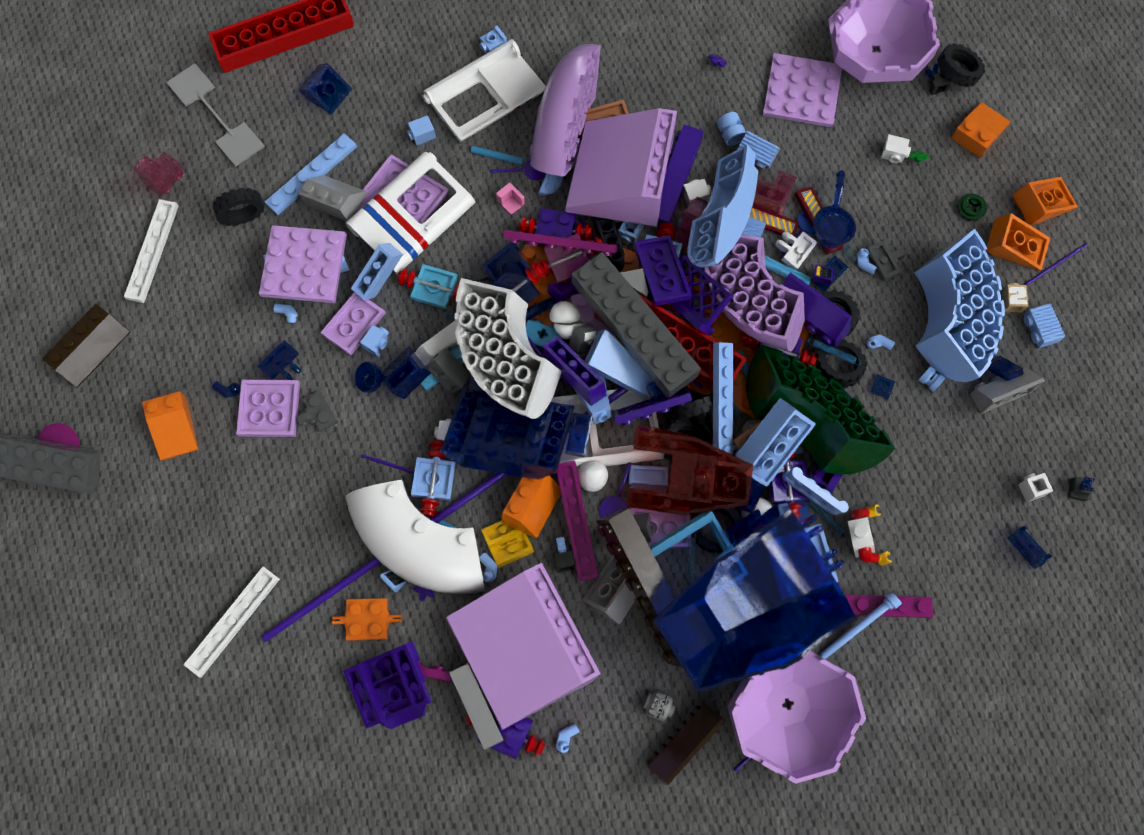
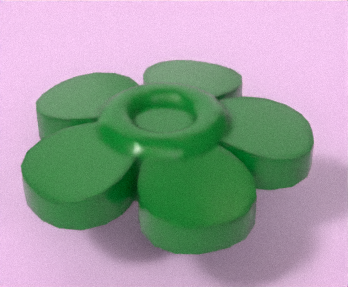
[908,151,929,163]

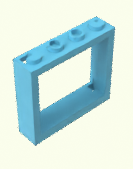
[649,511,748,616]

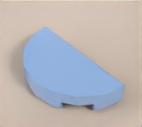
[538,173,563,196]

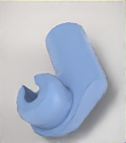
[856,248,877,275]
[479,553,497,583]

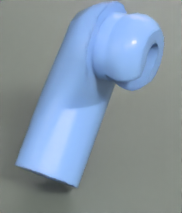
[274,303,298,323]
[867,334,895,350]
[556,723,579,753]

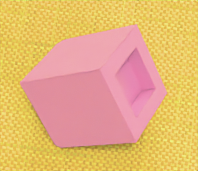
[496,182,525,215]

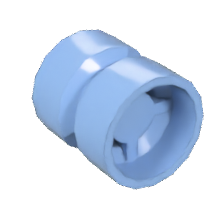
[716,112,746,146]

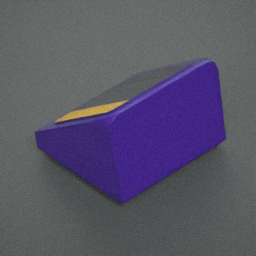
[811,265,834,286]

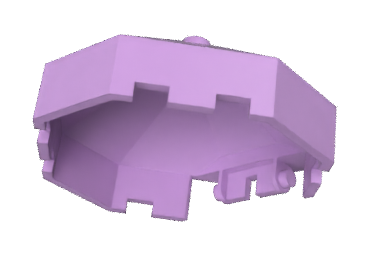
[828,0,940,83]
[727,643,866,784]

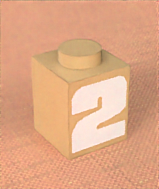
[1002,283,1028,312]

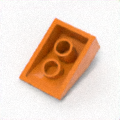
[951,102,1011,158]
[1012,177,1078,225]
[986,213,1050,271]
[142,391,199,461]

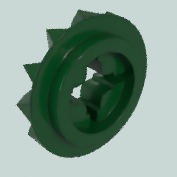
[957,193,987,221]

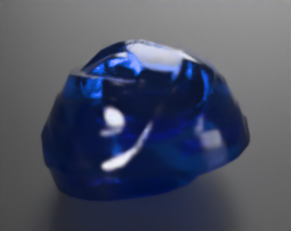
[354,362,383,393]

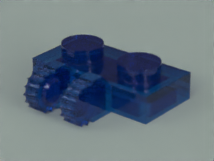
[257,340,301,380]

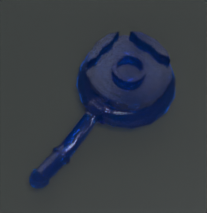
[812,170,856,248]

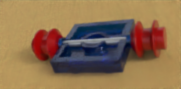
[491,263,546,304]

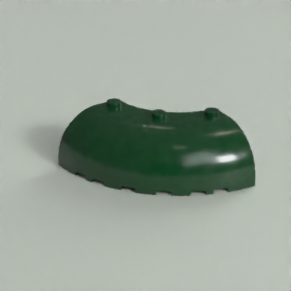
[746,345,895,474]

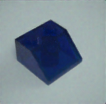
[298,63,352,115]
[482,242,532,290]

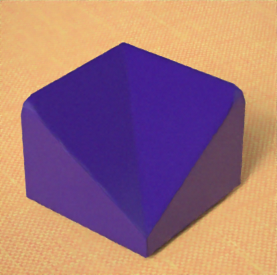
[547,282,575,303]

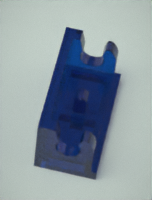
[1007,525,1052,569]

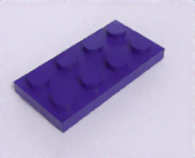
[634,235,692,306]
[614,387,692,426]

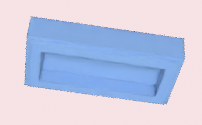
[629,465,668,487]

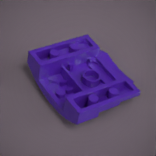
[343,641,432,729]

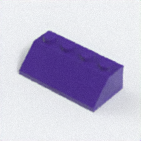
[783,272,852,348]

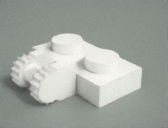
[775,231,817,270]

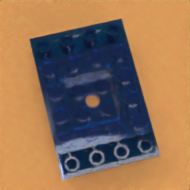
[441,388,575,480]

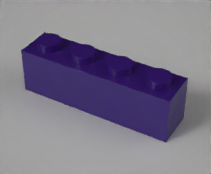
[542,336,607,406]

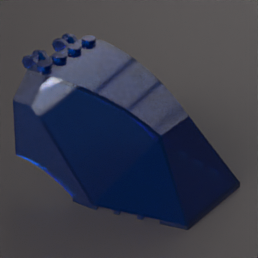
[653,499,857,693]

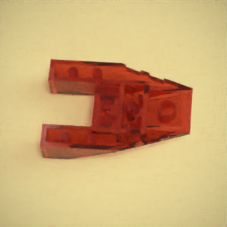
[627,425,754,515]

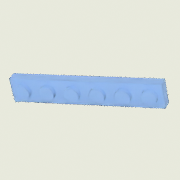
[265,133,357,215]
[713,342,733,462]

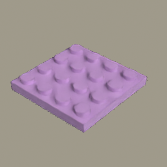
[763,53,842,127]
[354,154,450,224]
[259,225,347,303]

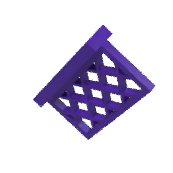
[670,254,733,335]

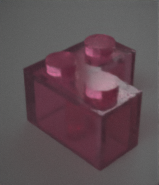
[133,152,185,197]
[753,171,797,216]
[673,197,708,249]

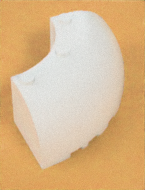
[454,278,562,419]
[346,480,485,594]

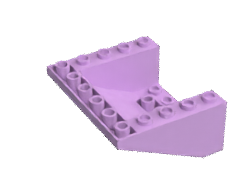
[566,108,677,227]
[446,563,601,730]

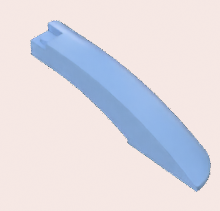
[687,145,758,267]

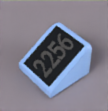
[380,570,406,592]

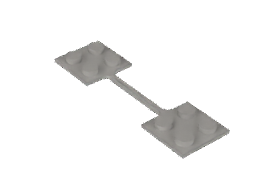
[166,63,265,167]

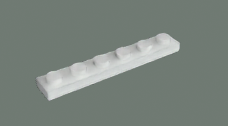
[124,199,179,303]
[184,567,280,678]

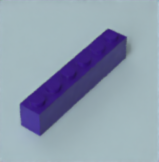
[657,125,704,226]

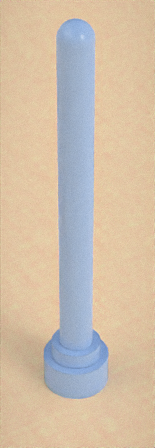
[819,591,902,659]

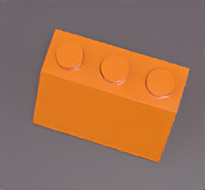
[502,465,561,539]

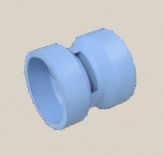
[918,366,946,392]

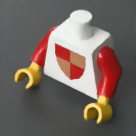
[848,504,892,566]

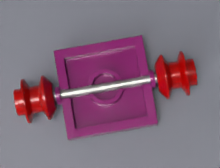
[534,233,602,282]

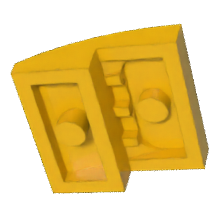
[481,520,534,568]

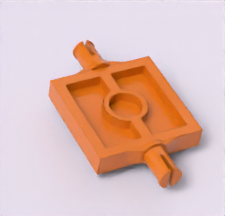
[332,598,402,640]

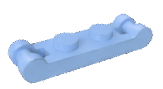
[782,467,849,515]

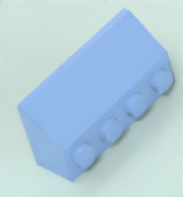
[731,398,816,486]

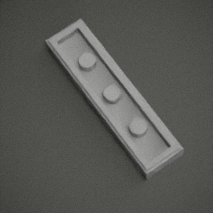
[449,664,503,750]

